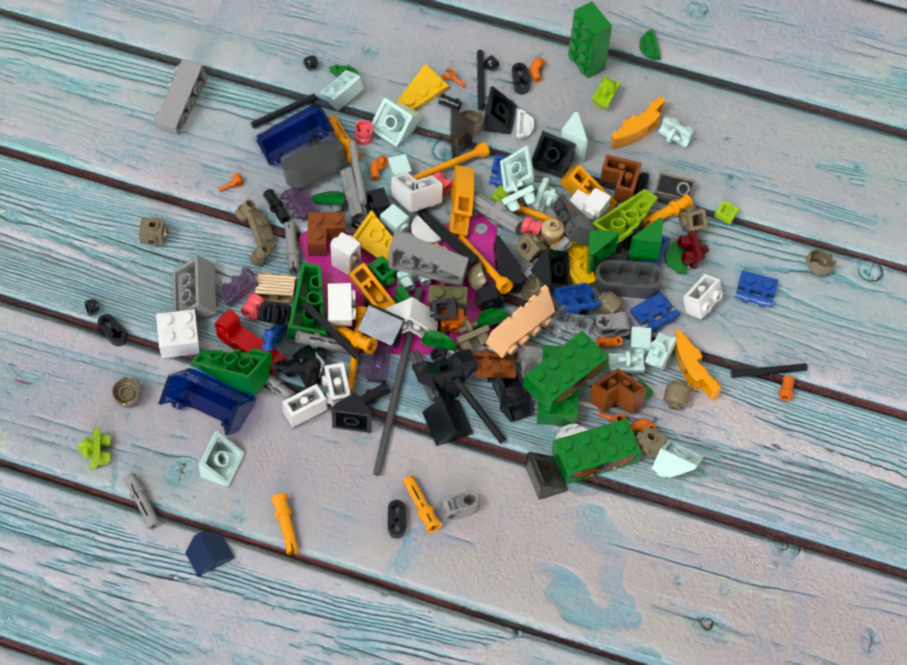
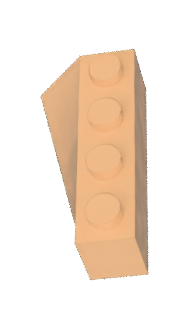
[486,285,555,358]

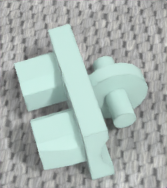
[659,116,694,148]
[526,178,559,213]
[502,179,536,212]
[396,272,431,292]
[644,333,677,370]
[608,350,645,375]

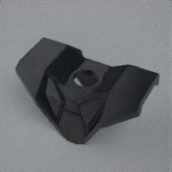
[271,345,327,389]
[412,349,477,399]
[487,371,534,422]

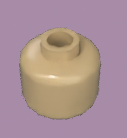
[541,218,565,246]

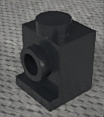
[366,187,390,219]
[474,284,505,312]
[429,298,459,322]

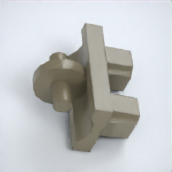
[454,319,490,351]

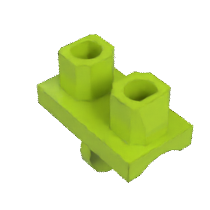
[592,75,621,110]
[77,428,110,469]

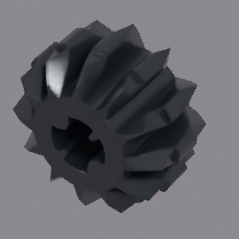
[258,302,291,324]

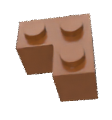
[600,154,642,202]
[307,212,346,256]
[589,368,647,414]

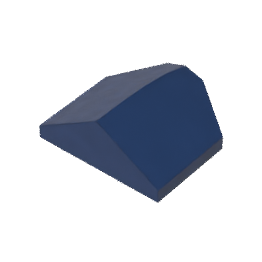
[185,531,235,577]

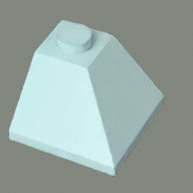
[371,97,422,147]
[652,439,704,478]

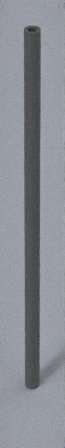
[373,287,424,476]

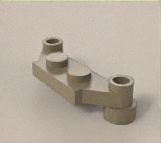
[235,199,277,266]

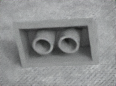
[173,256,216,320]

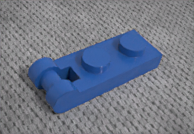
[262,324,286,351]

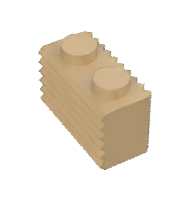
[255,272,296,304]

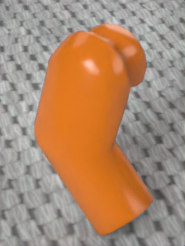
[529,57,545,82]

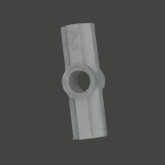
[341,167,367,222]
[473,193,524,234]

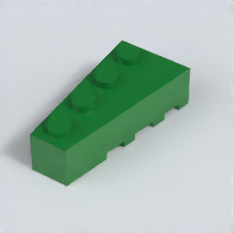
[286,262,326,340]

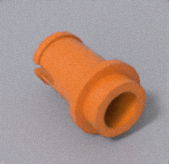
[778,375,795,401]

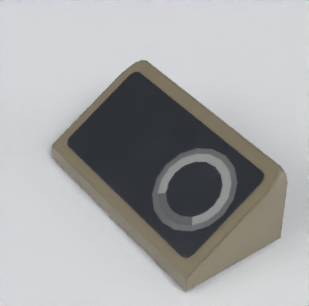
[654,172,695,199]

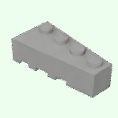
[155,59,208,135]
[389,230,469,287]

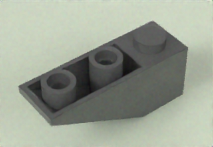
[552,194,596,246]

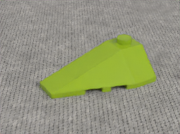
[592,189,658,243]

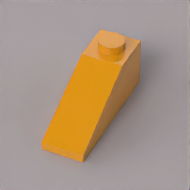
[559,164,617,212]
[346,262,396,310]

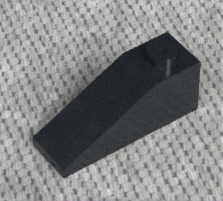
[493,235,525,293]

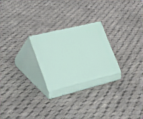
[320,70,364,111]
[561,112,588,162]
[500,145,534,193]
[198,431,245,487]

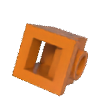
[440,309,468,334]

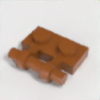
[475,349,516,378]

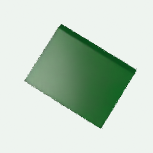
[628,218,663,262]
[586,230,619,274]

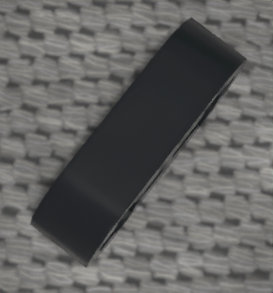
[511,63,530,95]
[97,314,127,347]
[388,500,406,539]

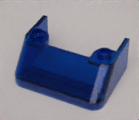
[252,104,334,166]
[158,368,257,436]

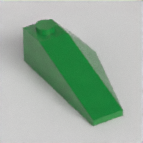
[190,349,273,395]

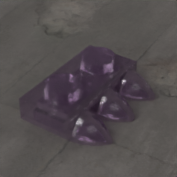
[280,186,319,222]
[219,267,259,308]
[357,345,392,383]

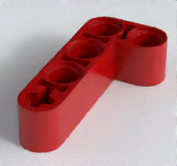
[215,309,286,375]

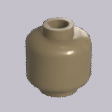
[596,291,623,314]
[663,380,691,410]

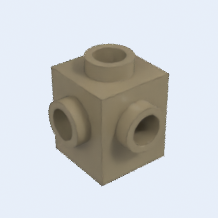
[679,206,708,233]
[139,217,168,246]
[515,233,548,263]
[636,426,668,460]

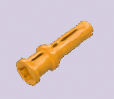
[326,115,362,163]
[640,194,694,229]
[326,321,378,354]
[403,475,442,533]
[270,493,300,555]

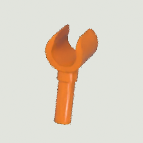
[442,68,466,87]
[219,173,243,192]
[598,412,626,422]

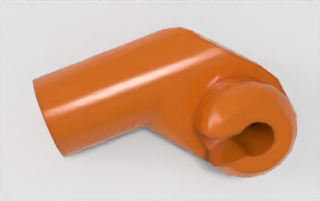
[370,156,388,181]
[595,336,623,349]
[630,419,656,433]

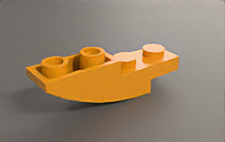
[610,96,666,149]
[448,165,474,237]
[674,329,721,401]

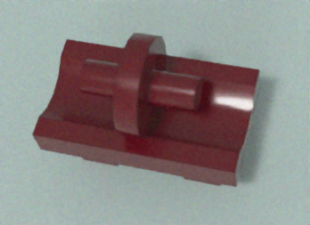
[676,231,709,269]

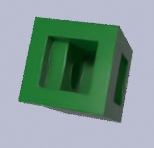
[368,256,397,287]

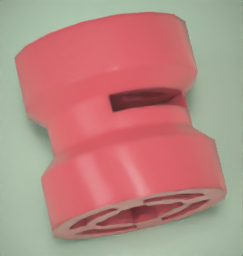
[355,120,373,145]
[433,171,453,197]
[520,216,543,235]
[240,293,265,320]

